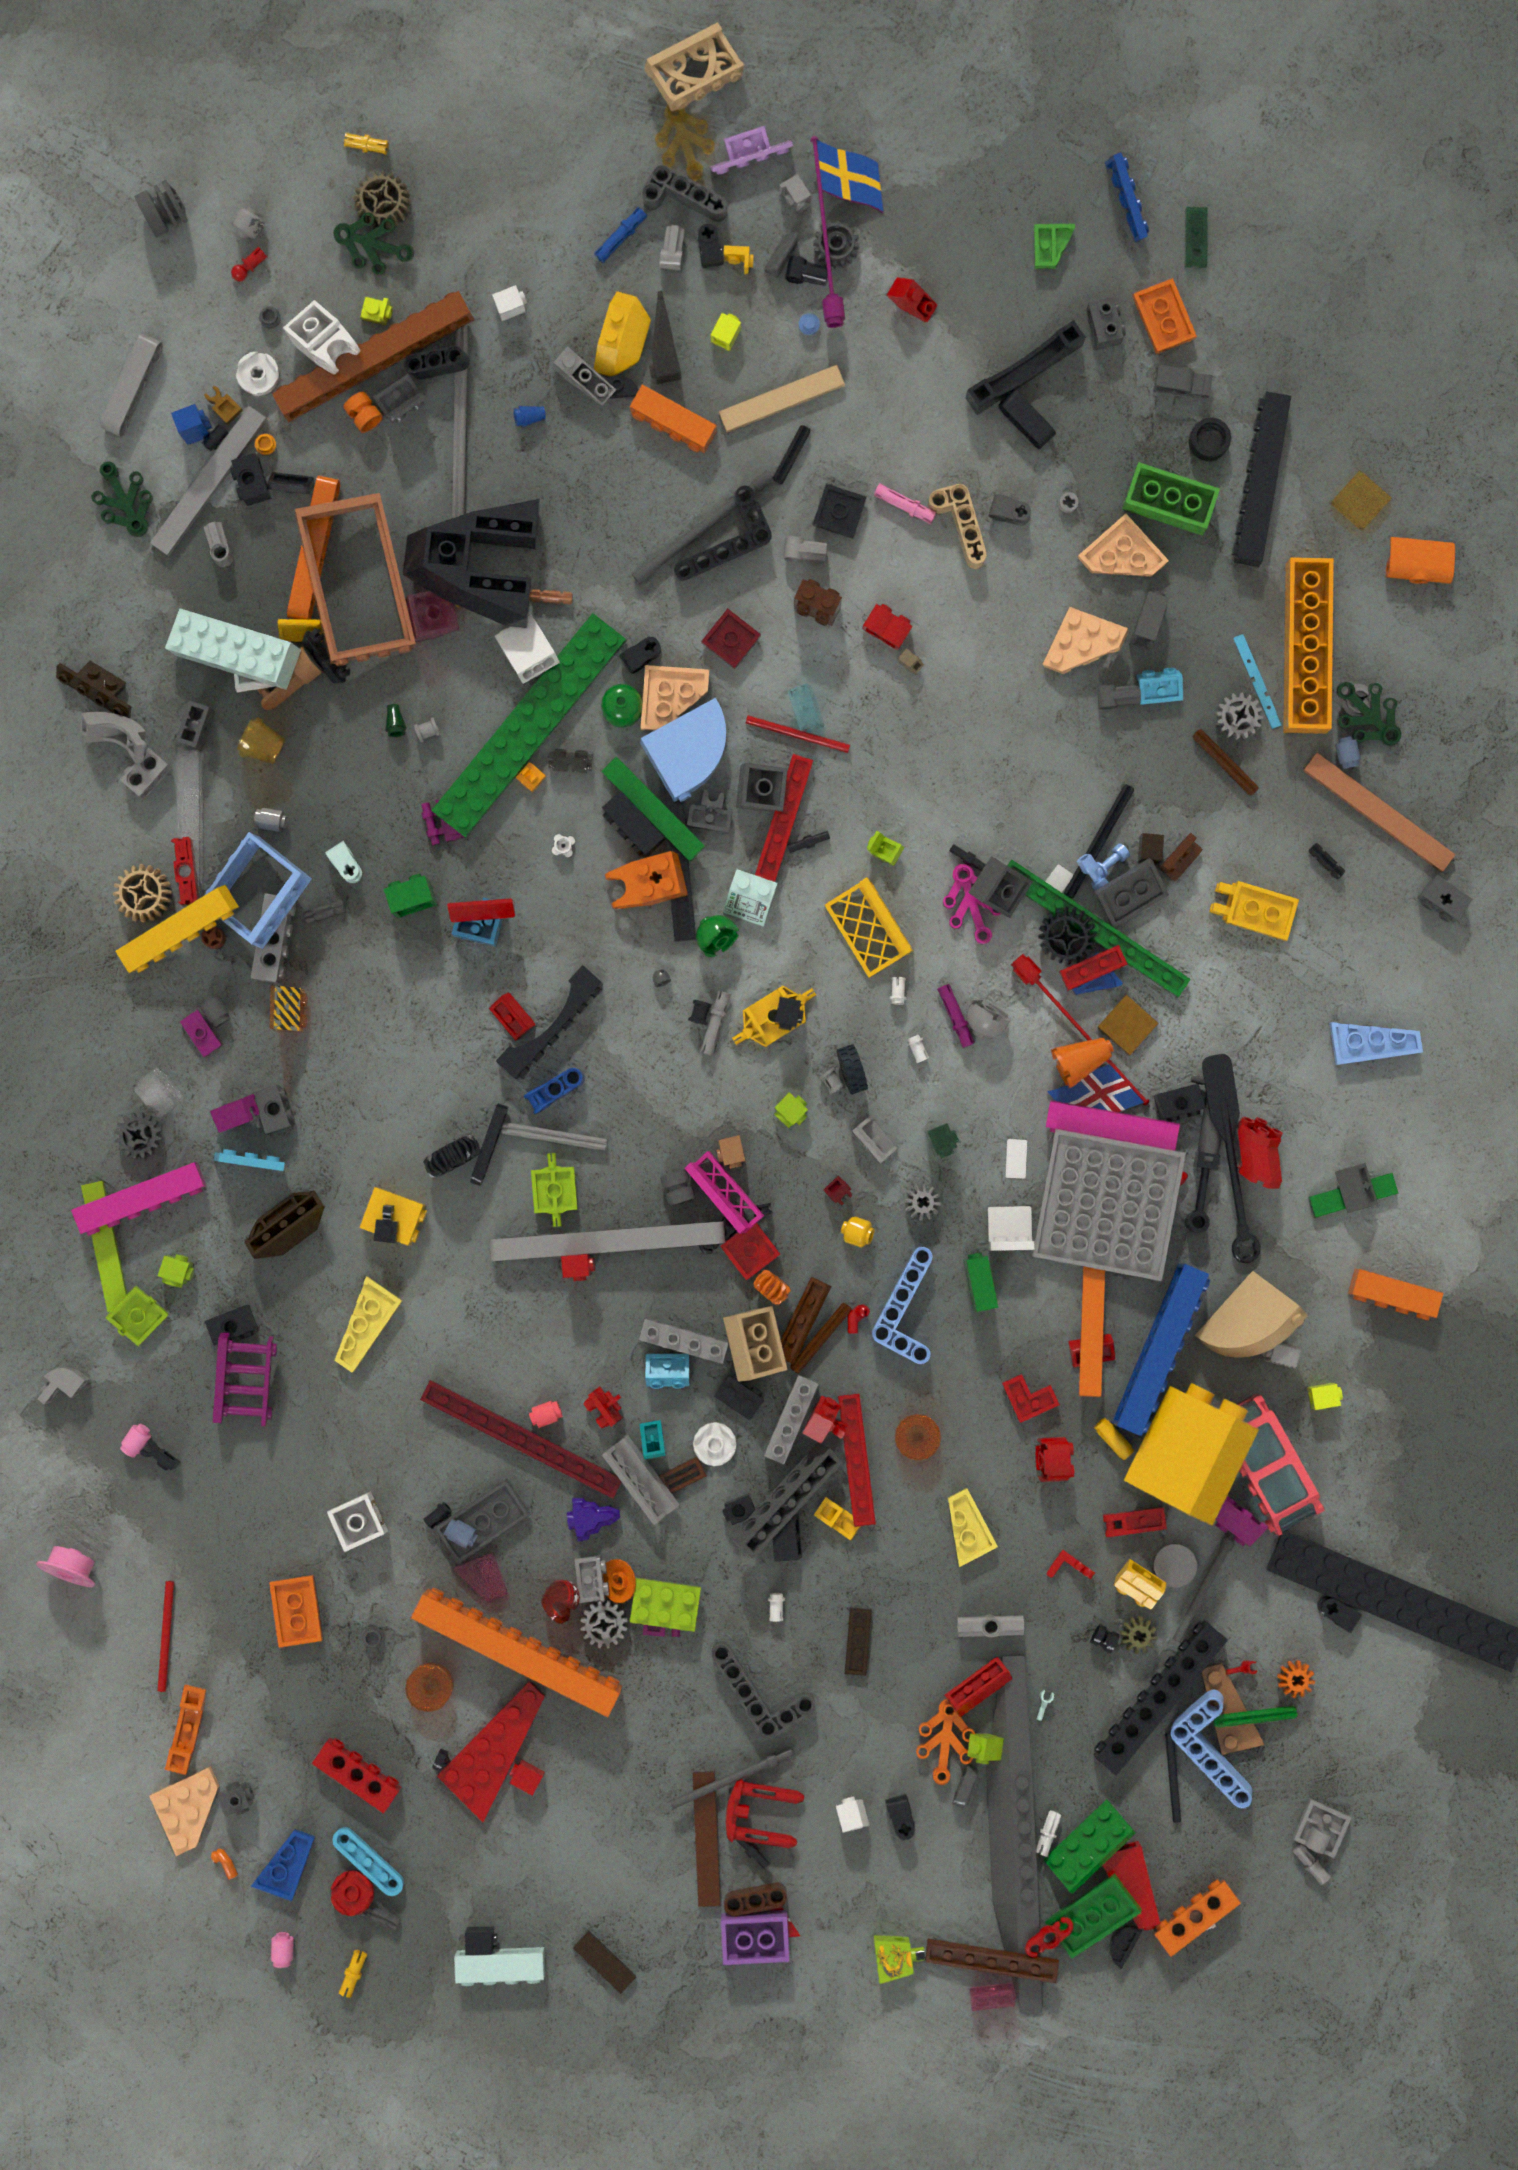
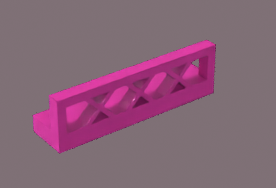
[684,1151,764,1234]

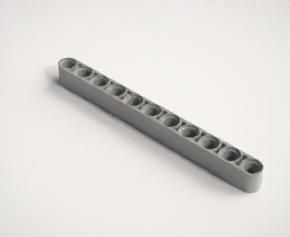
[489,1221,725,1261]

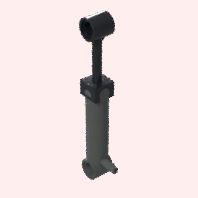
[1185,1076,1221,1233]

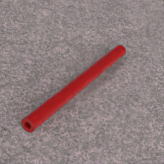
[745,715,850,753]
[157,1581,174,1692]

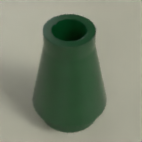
[385,704,407,737]

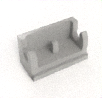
[852,1116,898,1164]

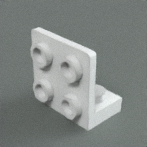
[988,1206,1034,1251]

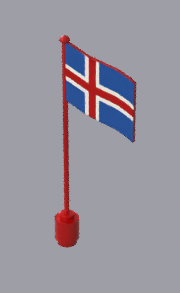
[1010,954,1149,1112]

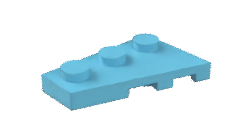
[213,1149,285,1171]

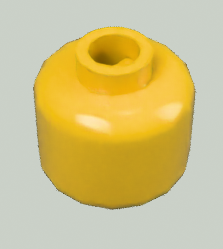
[841,1216,875,1248]

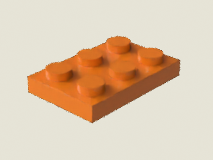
[1132,278,1197,354]
[269,1575,323,1648]

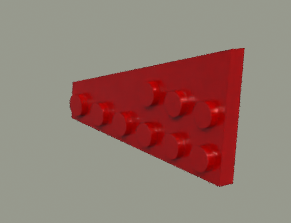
[437,1681,545,1822]

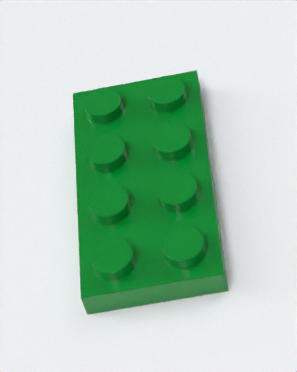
[1043,1799,1136,1894]
[1045,1874,1142,1959]

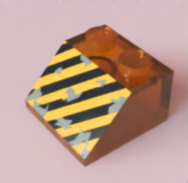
[269,985,308,1033]

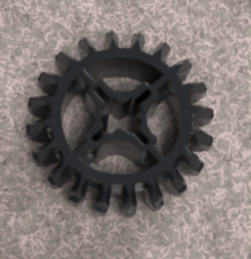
[1038,906,1097,965]
[423,1135,481,1178]

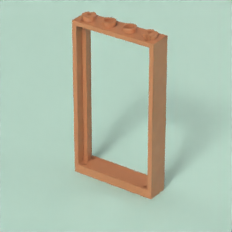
[295,493,416,666]

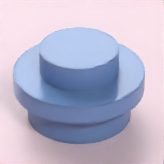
[799,313,820,335]

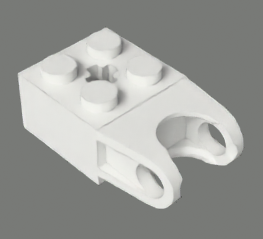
[283,300,361,374]

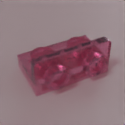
[969,1983,1016,2011]

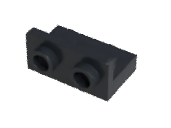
[714,1374,765,1420]

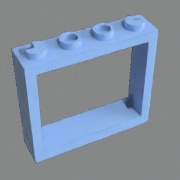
[205,832,312,949]

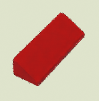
[447,898,515,922]
[945,1657,1012,1717]

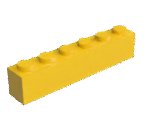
[115,885,239,973]

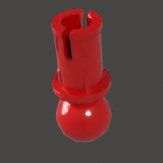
[231,247,267,282]

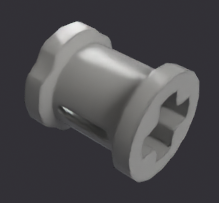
[414,717,441,743]
[818,1067,846,1095]

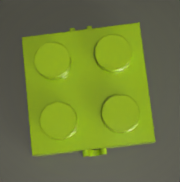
[106,1285,169,1346]

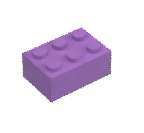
[721,1910,789,1965]

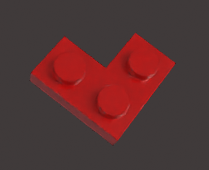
[1002,1374,1060,1423]

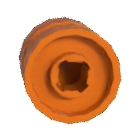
[343,391,383,433]

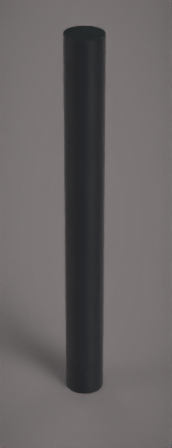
[1165,1733,1181,1823]

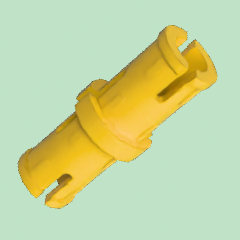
[344,133,389,155]
[339,1950,367,1998]

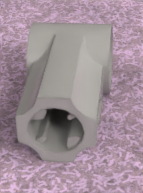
[659,225,685,271]
[204,522,234,568]
[783,536,827,563]

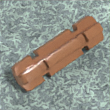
[531,589,573,605]

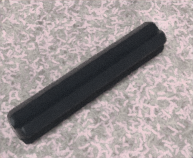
[773,425,810,485]

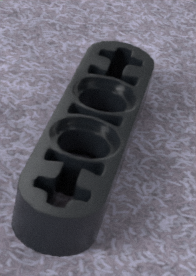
[470,1103,509,1186]

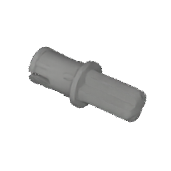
[1293,1844,1330,1885]

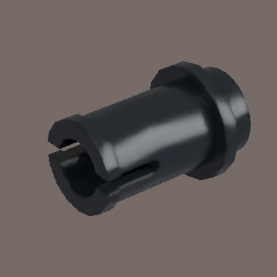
[202,424,228,452]
[423,1502,452,1529]

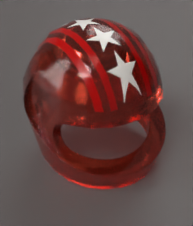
[541,1580,580,1624]

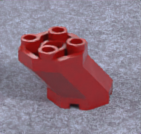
[1237,1117,1283,1189]

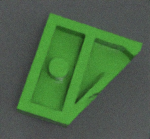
[1034,224,1075,269]

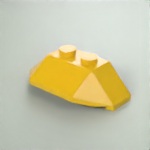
[594,291,651,377]

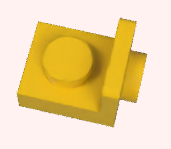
[724,245,754,274]

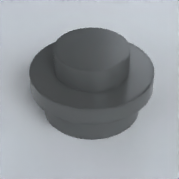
[259,307,281,329]
[362,1626,384,1649]

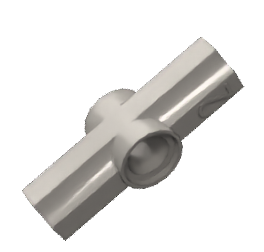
[957,1615,1024,1638]

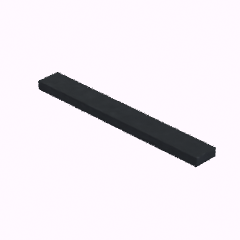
[659,777,696,942]

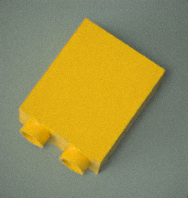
[1124,1383,1259,1526]

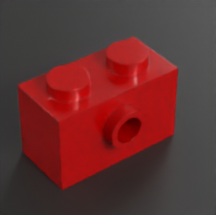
[561,1254,595,1281]

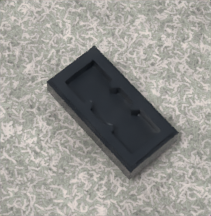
[267,472,314,494]

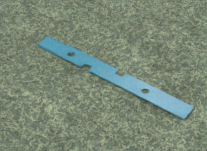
[1234,634,1281,729]

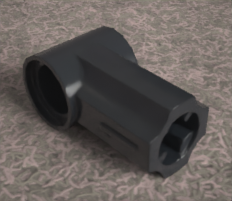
[785,256,828,286]

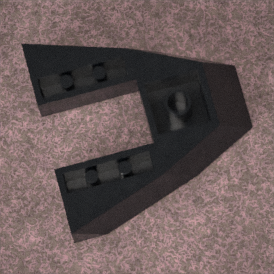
[403,499,540,628]

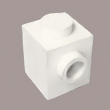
[492,285,527,321]
[836,1797,870,1832]

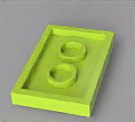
[630,1578,701,1632]

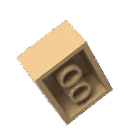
[723,1306,787,1382]

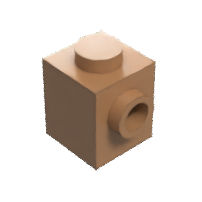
[716,1135,745,1169]

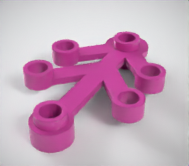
[943,864,1001,944]

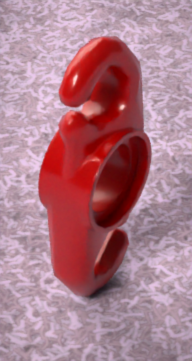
[1025,1917,1073,1957]

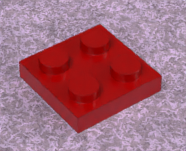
[720,1223,780,1280]

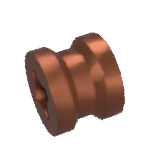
[201,927,226,949]

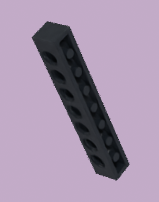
[1093,1620,1228,1776]

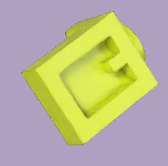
[360,297,393,325]

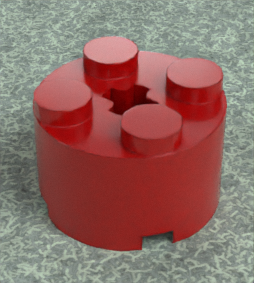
[1035,1437,1075,1482]

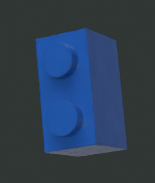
[171,404,212,445]

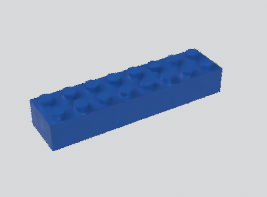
[1111,1263,1210,1436]

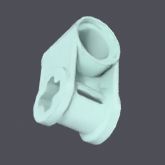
[325,841,362,883]

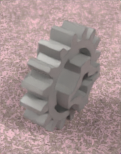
[1215,692,1263,740]
[581,1600,628,1648]

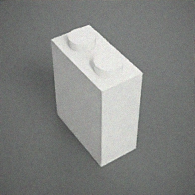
[495,614,560,684]

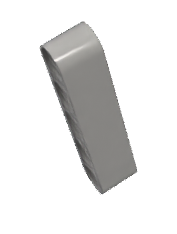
[100,334,163,436]

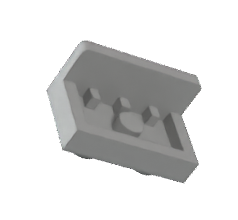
[574,1555,609,1603]

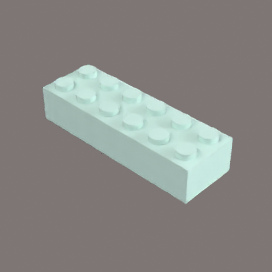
[165,609,301,690]

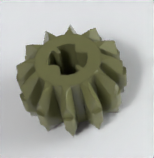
[1120,1616,1157,1654]

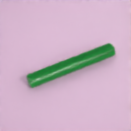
[1213,1706,1298,1728]

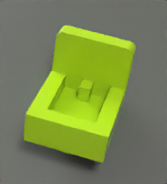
[867,831,905,866]

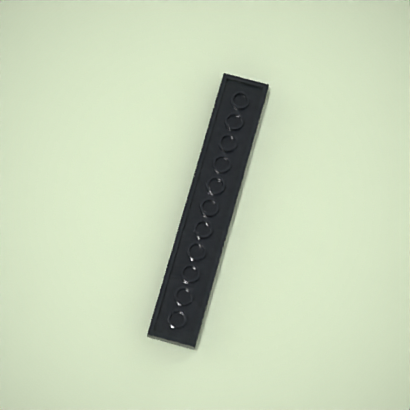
[1266,1530,1518,1672]

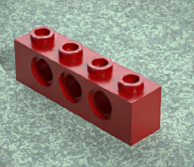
[312,1738,401,1814]

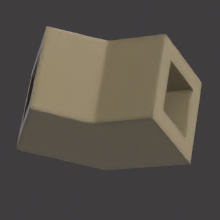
[897,648,924,675]

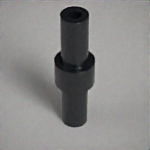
[787,831,830,853]
[949,844,986,872]
[736,1840,770,1869]

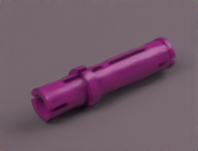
[937,984,975,1048]

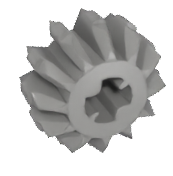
[904,1184,941,1221]

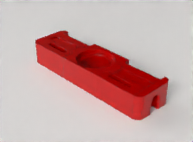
[171,837,199,906]

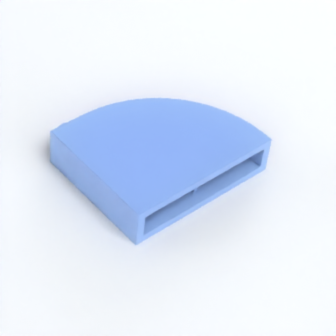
[640,698,726,802]

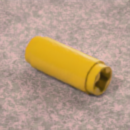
[1094,1418,1134,1460]

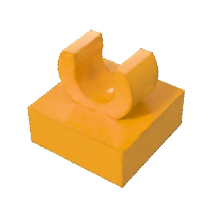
[515,762,546,793]

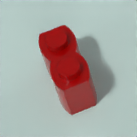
[862,604,913,651]

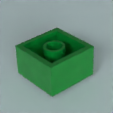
[384,874,438,919]

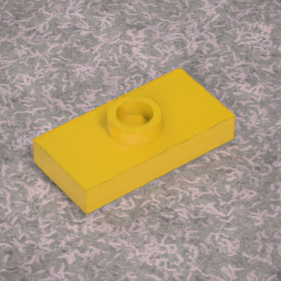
[277,619,323,642]

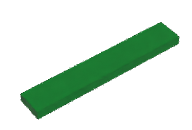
[601,756,706,862]

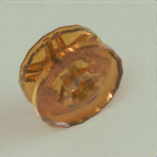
[895,1414,941,1460]
[405,1662,454,1712]

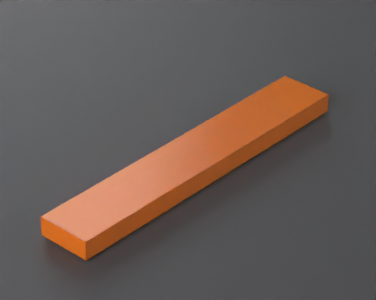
[1079,1266,1105,1397]

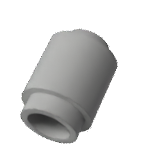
[254,808,287,832]

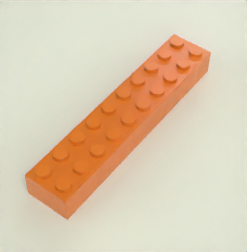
[411,1588,622,1717]

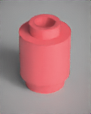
[529,1401,563,1428]

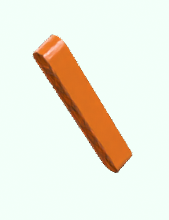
[287,475,340,620]

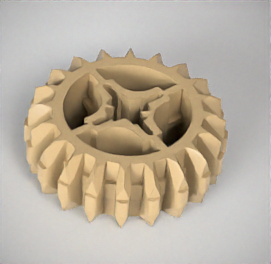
[113,864,172,923]

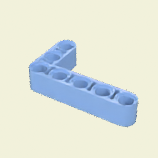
[872,1247,933,1364]
[1171,1690,1252,1808]

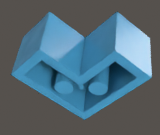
[452,898,503,947]

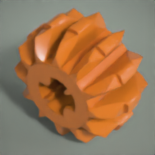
[753,1270,791,1305]
[1277,1660,1315,1698]

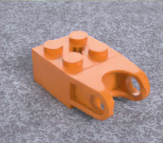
[605,851,688,909]

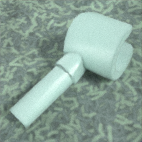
[1037,1690,1054,1721]

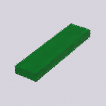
[1308,1173,1399,1218]

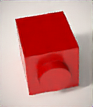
[509,1760,545,1796]

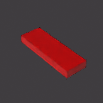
[1059,945,1128,991]

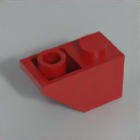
[887,277,938,323]

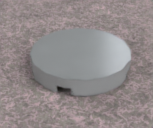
[1153,1543,1197,1587]

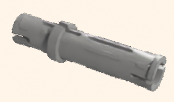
[700,990,731,1056]

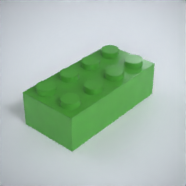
[1122,462,1220,536]

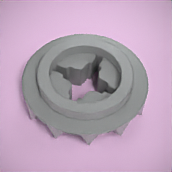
[1341,684,1374,717]

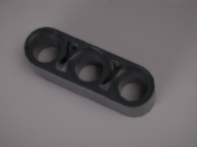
[405,346,470,379]
[998,390,1056,449]

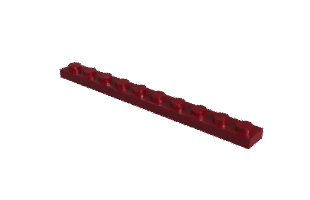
[420,1380,622,1499]

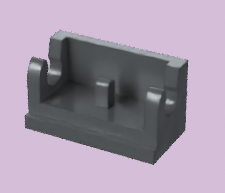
[1335,1163,1378,1213]

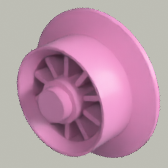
[36,1546,95,1587]

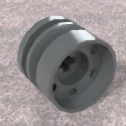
[134,180,188,238]

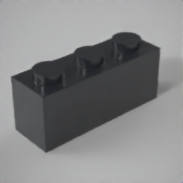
[602,790,665,858]

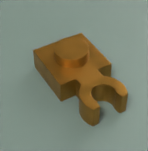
[204,386,243,425]

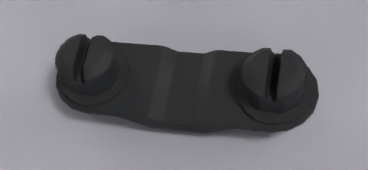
[302,628,350,684]

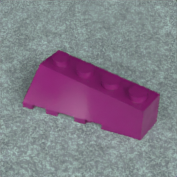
[1215,1496,1268,1547]

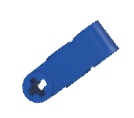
[524,1068,585,1114]

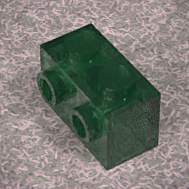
[925,1123,959,1159]

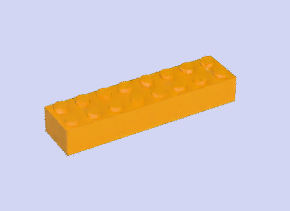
[1283,557,1334,734]

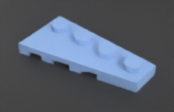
[1329,1022,1423,1065]

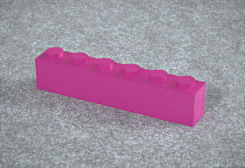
[1046,1100,1180,1150]
[71,1162,207,1236]

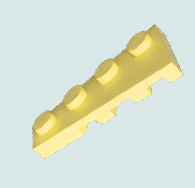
[335,1276,403,1373]

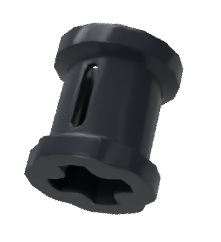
[688,1000,712,1025]

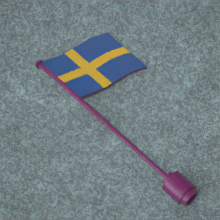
[810,136,883,328]

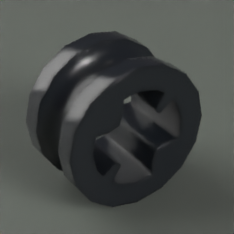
[753,1203,773,1217]

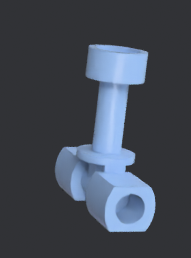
[1077,843,1130,891]

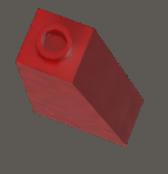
[1102,1841,1160,1930]

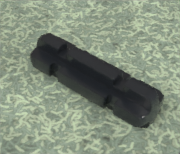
[1309,843,1345,879]

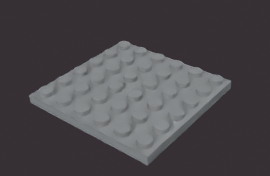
[1032,1129,1186,1281]

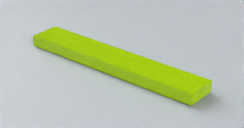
[81,1181,128,1312]

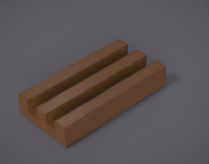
[658,1457,707,1494]

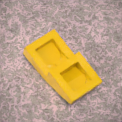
[814,1497,861,1540]

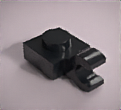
[374,1205,399,1243]
[140,1440,181,1471]

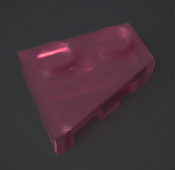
[453,1552,508,1602]

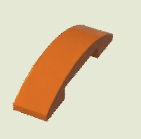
[165,1684,206,1775]

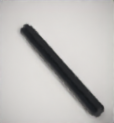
[1063,784,1134,899]

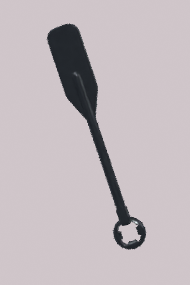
[1202,1054,1261,1263]

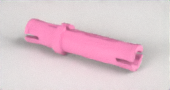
[874,483,937,525]

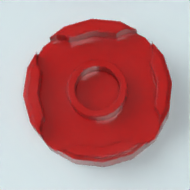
[331,1870,374,1916]

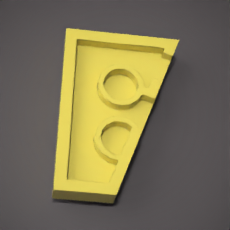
[948,1488,998,1567]

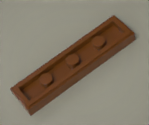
[781,1276,832,1365]

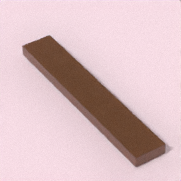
[693,1771,720,1907]
[925,1939,1059,1984]

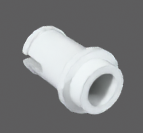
[889,977,907,1005]
[907,1034,929,1063]
[768,1593,785,1621]

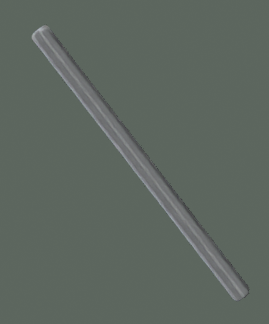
[452,324,468,518]

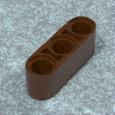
[724,1883,787,1916]

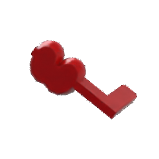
[1047,1550,1095,1580]

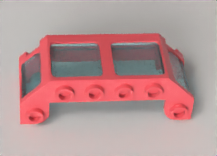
[1236,1393,1325,1536]

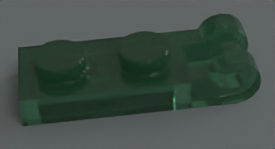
[1184,207,1208,268]

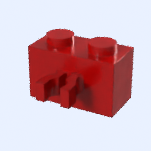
[803,1396,848,1444]

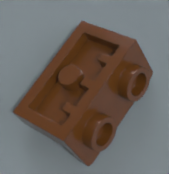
[1159,833,1203,881]

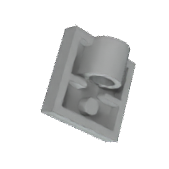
[1292,1798,1351,1858]

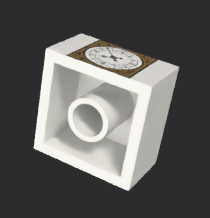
[327,1491,388,1552]

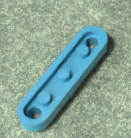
[333,1827,404,1896]

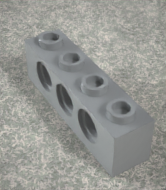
[251,893,296,984]
[639,1318,729,1364]
[764,1374,818,1465]

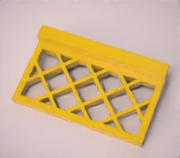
[825,877,914,978]

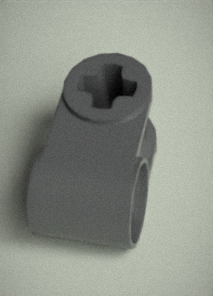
[988,494,1031,526]

